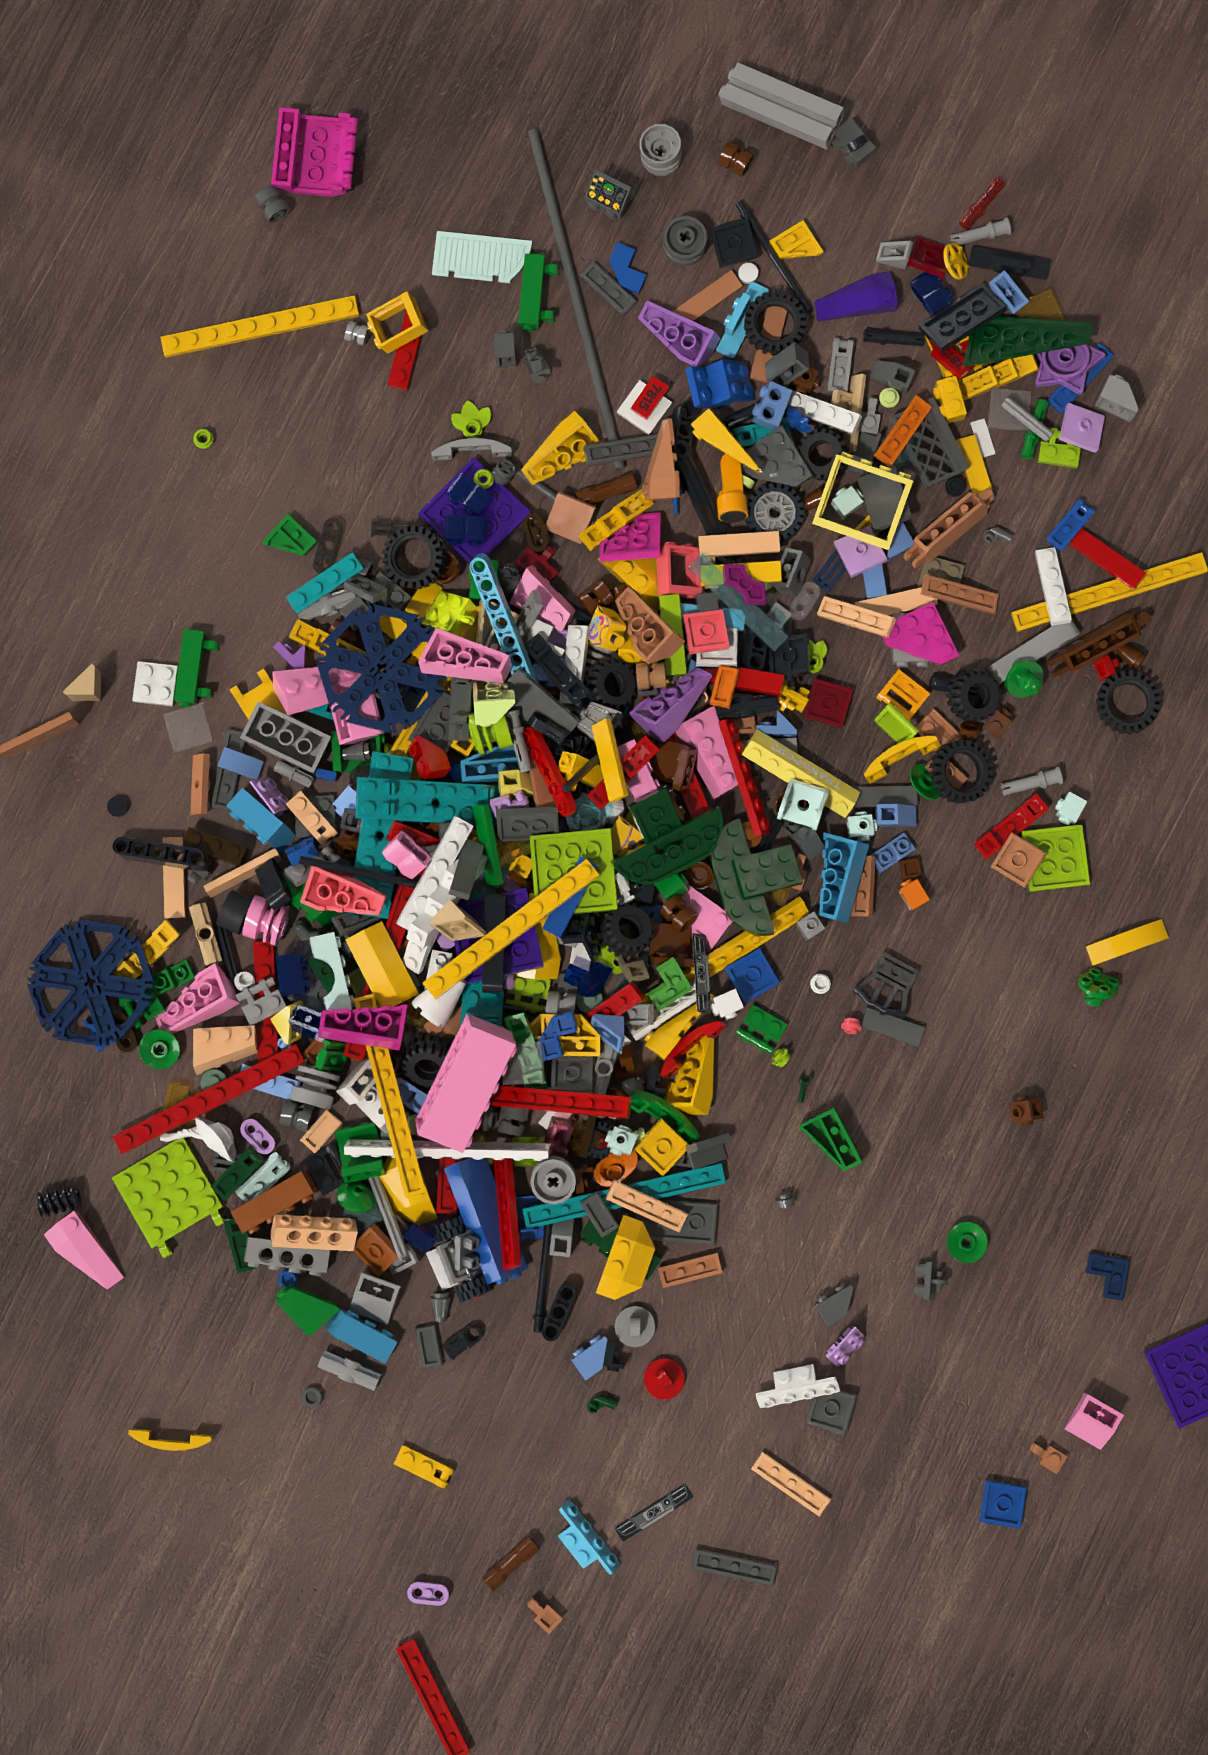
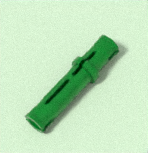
[1020,399,1049,460]

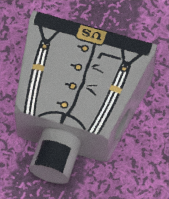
[572,702,623,742]

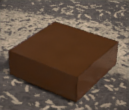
[898,857,923,881]

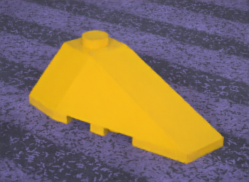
[691,409,763,474]
[521,411,601,485]
[514,893,561,979]
[644,994,714,1061]
[664,1035,714,1115]

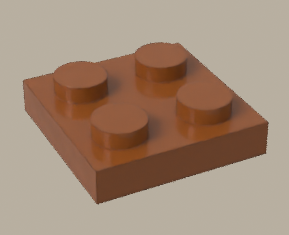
[354,1223,398,1278]

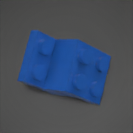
[685,359,754,409]

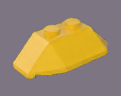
[597,557,660,612]
[530,1014,601,1056]
[379,1156,438,1225]
[596,1215,655,1300]

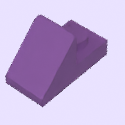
[273,642,307,669]

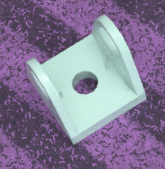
[777,778,829,831]

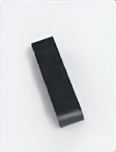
[112,837,211,871]
[482,894,507,993]

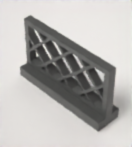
[889,397,970,489]

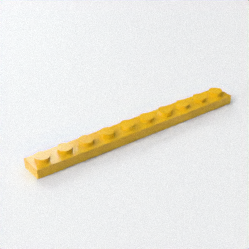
[160,295,359,358]
[1011,552,1208,632]
[423,859,599,1000]
[637,896,810,1004]
[354,994,426,1198]

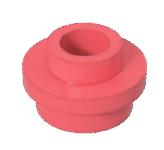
[841,1018,862,1034]

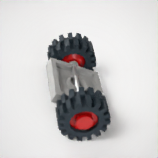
[431,1216,494,1303]

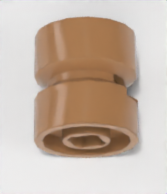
[636,662,666,690]

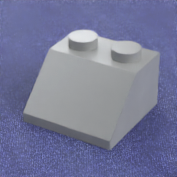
[1094,375,1138,422]

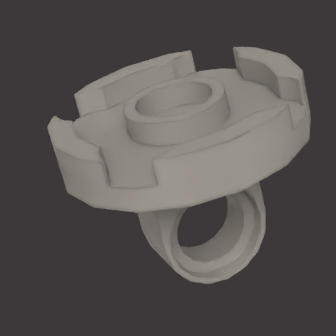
[614,1306,655,1347]

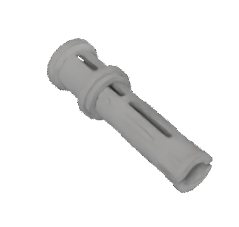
[950,217,1011,245]
[504,710,533,773]
[1000,766,1063,796]

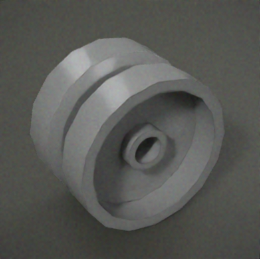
[530,1155,576,1205]

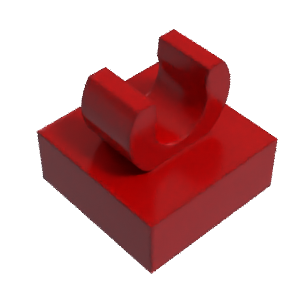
[1093,655,1120,681]

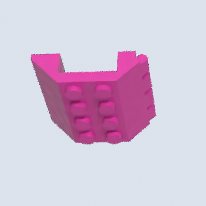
[271,107,358,197]

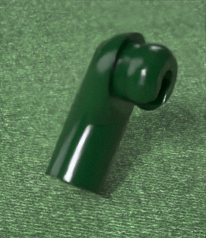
[587,1394,618,1413]

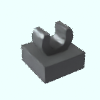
[187,863,212,885]

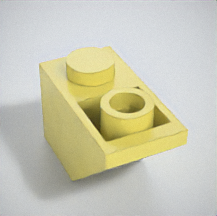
[498,770,534,800]

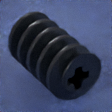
[37,1184,82,1217]

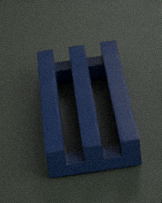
[812,550,846,593]

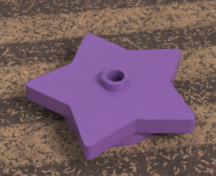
[1035,344,1105,396]

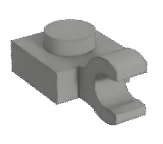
[859,398,881,436]

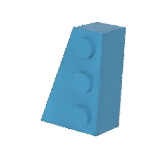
[459,742,520,784]
[226,788,296,854]
[325,1308,397,1364]

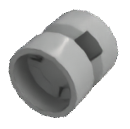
[545,990,577,1014]

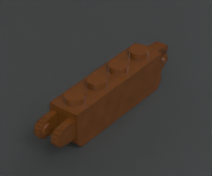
[1047,612,1151,676]

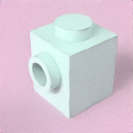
[831,486,863,520]
[1055,792,1087,825]

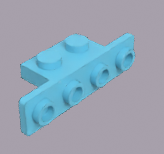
[716,282,769,359]
[558,1500,621,1575]

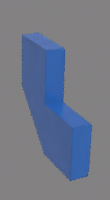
[609,242,646,295]
[538,1011,578,1061]

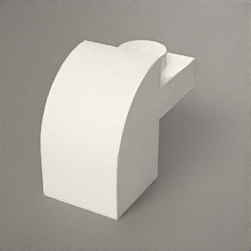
[528,619,565,658]

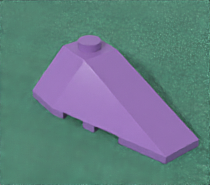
[638,301,721,367]
[630,668,712,743]

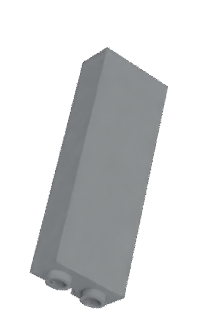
[719,62,845,150]

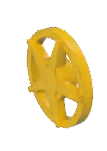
[944,242,970,280]

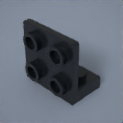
[561,912,604,963]

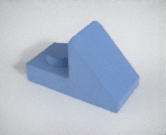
[756,710,797,737]

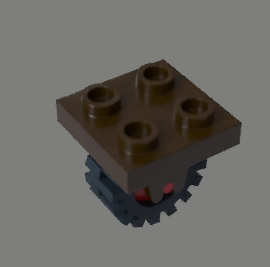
[565,1114,618,1159]

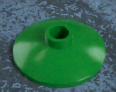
[910,764,942,800]
[139,1029,180,1070]
[337,1181,377,1213]
[946,1222,988,1263]

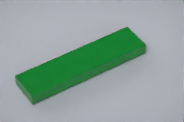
[472,804,504,885]

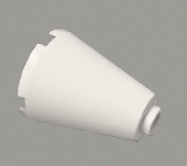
[412,978,466,1028]

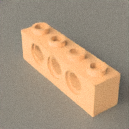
[270,1214,358,1251]

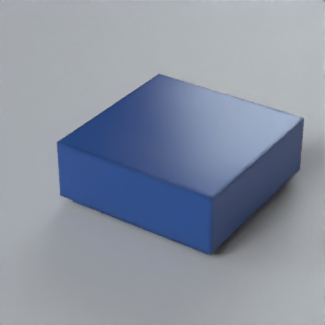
[315,768,338,782]

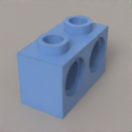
[752,381,792,431]
[397,1078,427,1114]

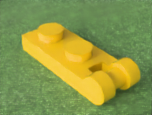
[394,1445,454,1489]

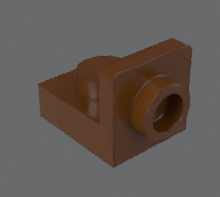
[613,1045,636,1080]
[575,1164,594,1194]

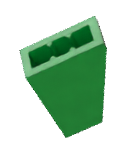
[275,1284,340,1337]

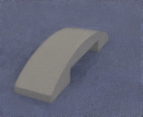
[431,438,512,461]

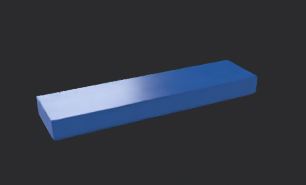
[1047,343,1114,415]
[542,856,599,939]

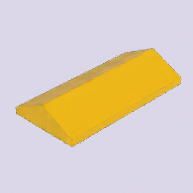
[346,921,419,1008]

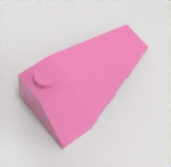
[44,1211,125,1290]

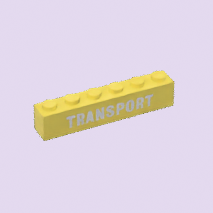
[742,729,860,818]

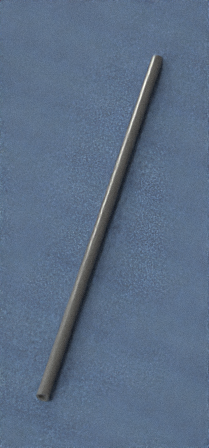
[528,129,625,470]

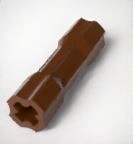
[575,473,637,505]
[482,1536,540,1592]

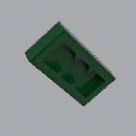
[306,955,335,994]

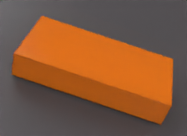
[710,665,740,709]

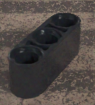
[255,858,293,911]
[542,1284,576,1341]

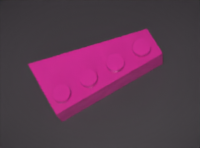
[318,1005,407,1050]

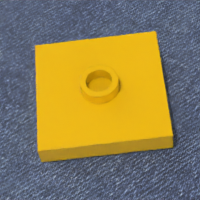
[633,1118,689,1176]

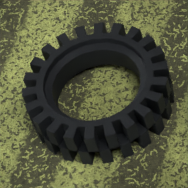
[744,291,807,356]
[382,525,447,589]
[1096,670,1161,735]
[929,739,994,804]

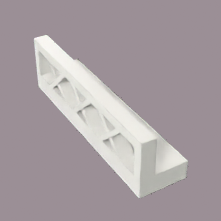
[626,980,696,1041]

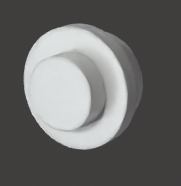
[234,972,255,991]
[810,974,831,994]

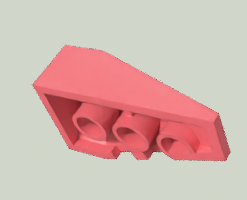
[300,866,386,915]

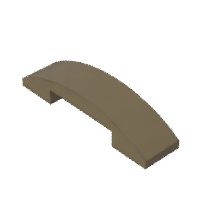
[604,914,649,983]

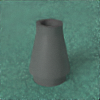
[341,741,372,761]
[430,1291,451,1322]

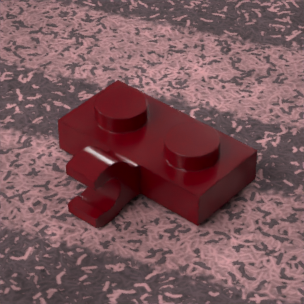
[515,546,559,583]

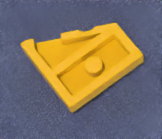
[769,220,823,259]

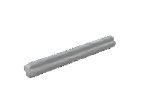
[368,1176,408,1258]

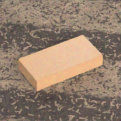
[300,1110,342,1153]

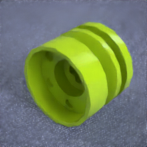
[468,713,513,755]

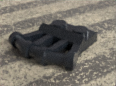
[852,952,919,1019]

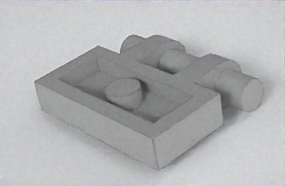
[236,977,287,1026]

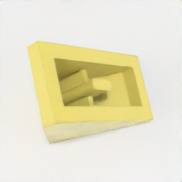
[271,1000,303,1044]

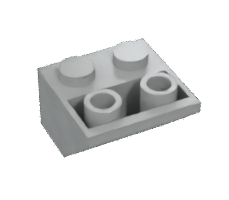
[349,1272,402,1325]

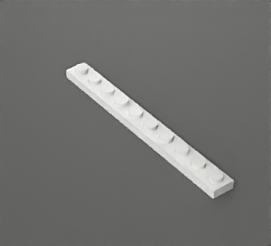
[344,1139,551,1161]

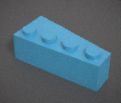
[819,832,869,923]

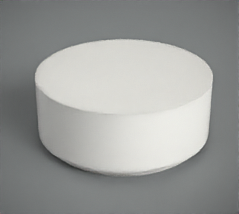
[738,263,758,284]

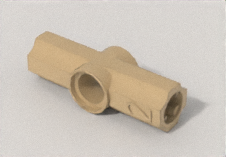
[189,902,223,966]

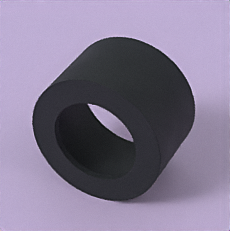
[216,890,253,935]

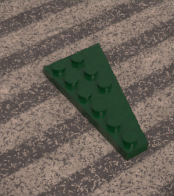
[964,317,1093,367]

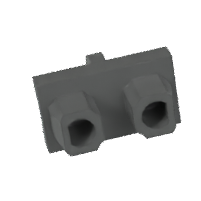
[523,347,551,383]
[448,1229,480,1271]
[914,1262,948,1300]

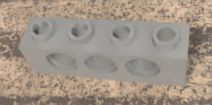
[244,1236,330,1276]

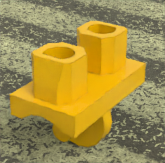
[775,679,810,713]

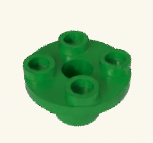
[1004,660,1043,698]
[1078,968,1119,1007]

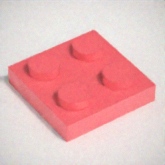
[683,609,730,655]

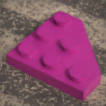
[599,512,662,562]
[882,602,959,666]

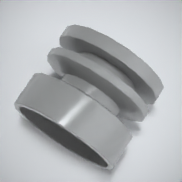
[640,124,682,176]
[289,1065,340,1110]

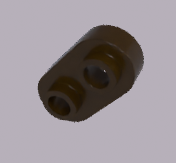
[523,513,550,552]
[114,1013,138,1052]

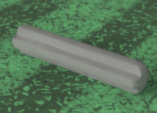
[1002,397,1053,441]

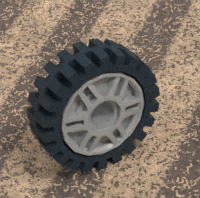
[745,483,804,544]

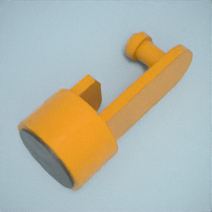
[717,454,748,523]

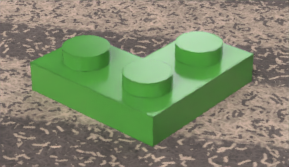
[647,957,692,1011]

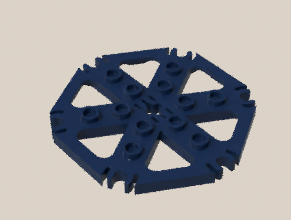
[316,604,447,734]
[27,920,156,1047]

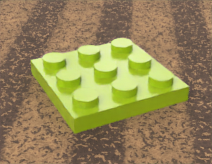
[1021,825,1090,892]

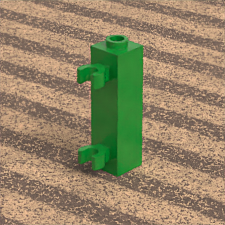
[518,253,558,332]
[174,629,219,708]

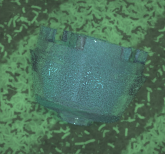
[566,797,607,832]

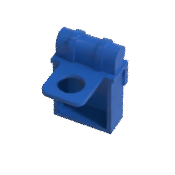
[285,836,318,866]
[516,1194,544,1241]

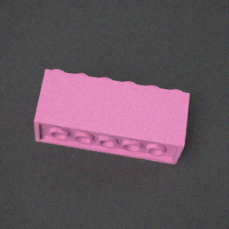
[415,1013,517,1153]

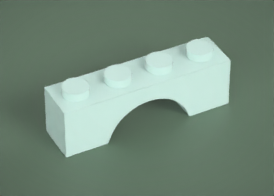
[309,932,355,1010]

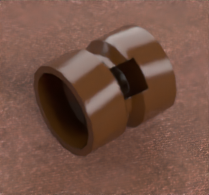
[717,141,754,177]
[577,579,615,617]
[660,894,699,933]

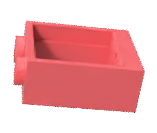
[657,542,702,599]

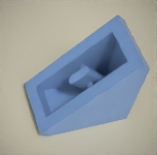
[989,270,1029,314]
[886,522,914,562]
[591,1014,624,1053]

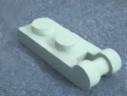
[235,1152,291,1203]

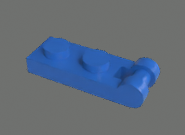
[1045,498,1096,553]

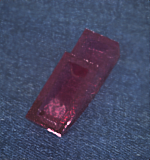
[544,1116,574,1182]

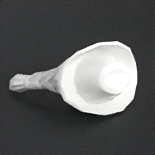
[160,1117,236,1162]

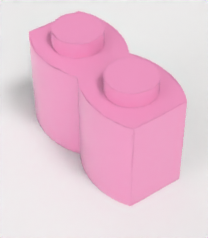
[382,831,431,879]

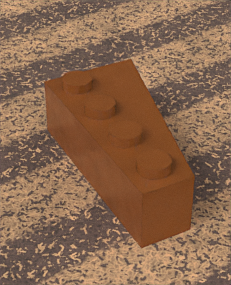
[231,1170,320,1234]

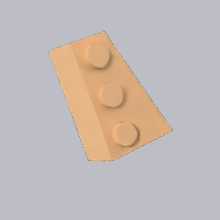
[193,1025,258,1075]

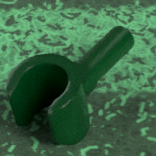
[798,1073,812,1103]

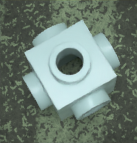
[846,812,877,842]
[605,1125,638,1156]

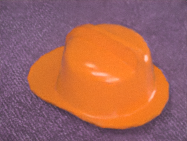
[594,1149,638,1187]

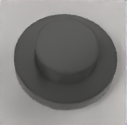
[775,1192,796,1208]

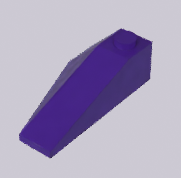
[814,272,898,322]

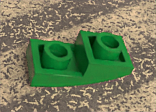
[151,959,196,996]

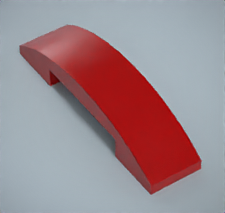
[973,793,1049,860]
[660,1021,728,1078]

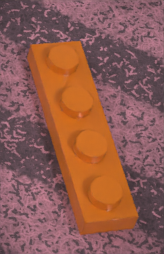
[873,395,932,468]

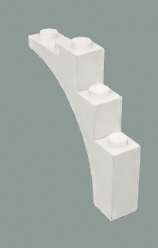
[403,854,488,975]

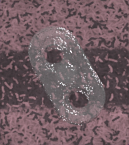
[789,582,820,620]

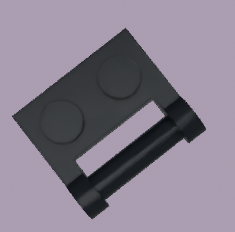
[303,1142,345,1196]

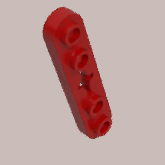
[523,726,576,817]

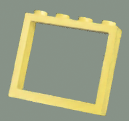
[812,452,914,550]

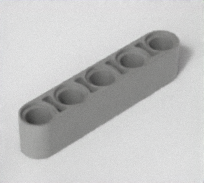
[988,620,1081,684]

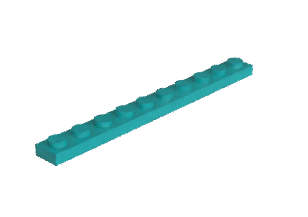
[522,1163,726,1229]

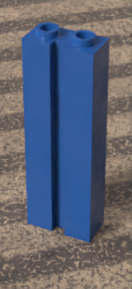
[444,1158,528,1285]

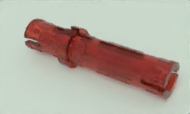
[959,177,1005,231]

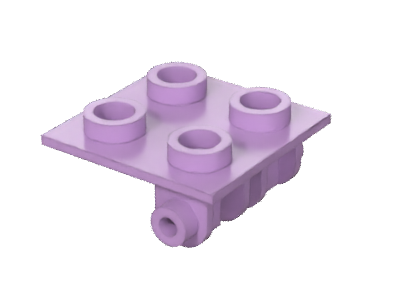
[250,776,289,817]
[825,1326,865,1367]

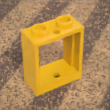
[366,291,428,354]

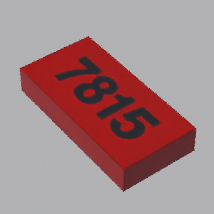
[930,347,974,380]
[630,376,669,420]

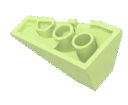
[472,680,515,727]

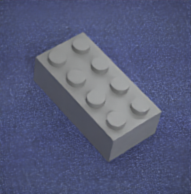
[240,702,331,775]

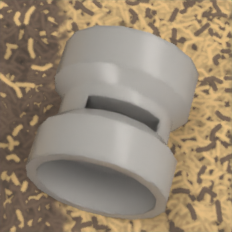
[344,321,369,346]

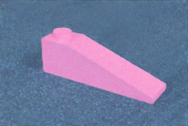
[665,884,732,952]
[156,963,240,1034]

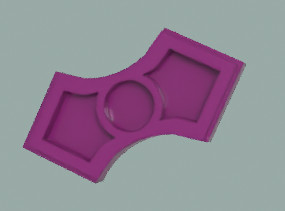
[723,564,766,605]

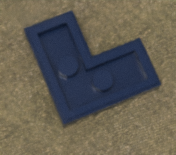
[1085,1253,1130,1301]

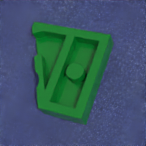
[262,514,318,556]

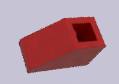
[409,736,451,781]

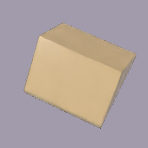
[63,664,101,701]
[430,900,487,941]

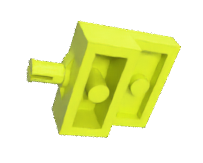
[421,591,476,636]

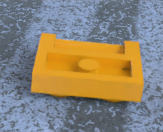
[876,669,930,720]

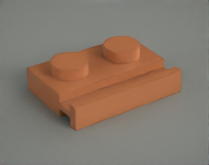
[916,709,962,752]

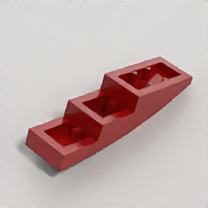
[587,736,660,810]

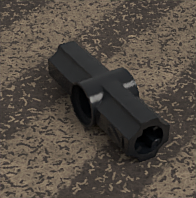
[715,694,778,720]

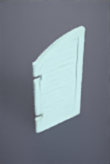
[432,231,532,283]

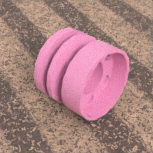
[242,895,289,946]

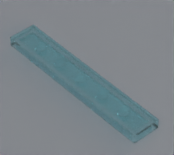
[688,553,788,652]

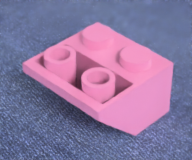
[331,694,384,745]
[1064,1393,1124,1450]

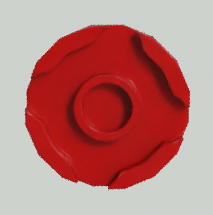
[644,1358,684,1400]

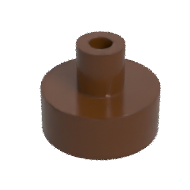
[959,722,980,741]

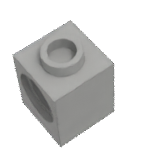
[796,912,825,941]

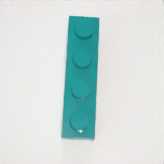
[286,552,365,614]

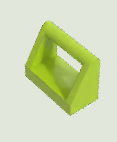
[874,702,919,744]

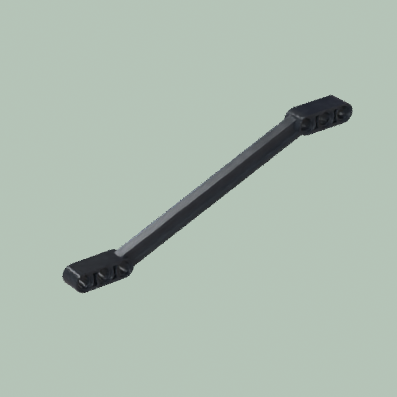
[672,401,771,670]

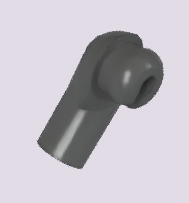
[983,527,1013,544]
[292,920,320,941]

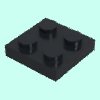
[710,218,758,268]

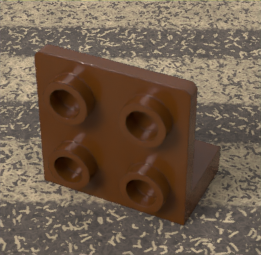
[652,740,698,791]
[648,923,694,967]

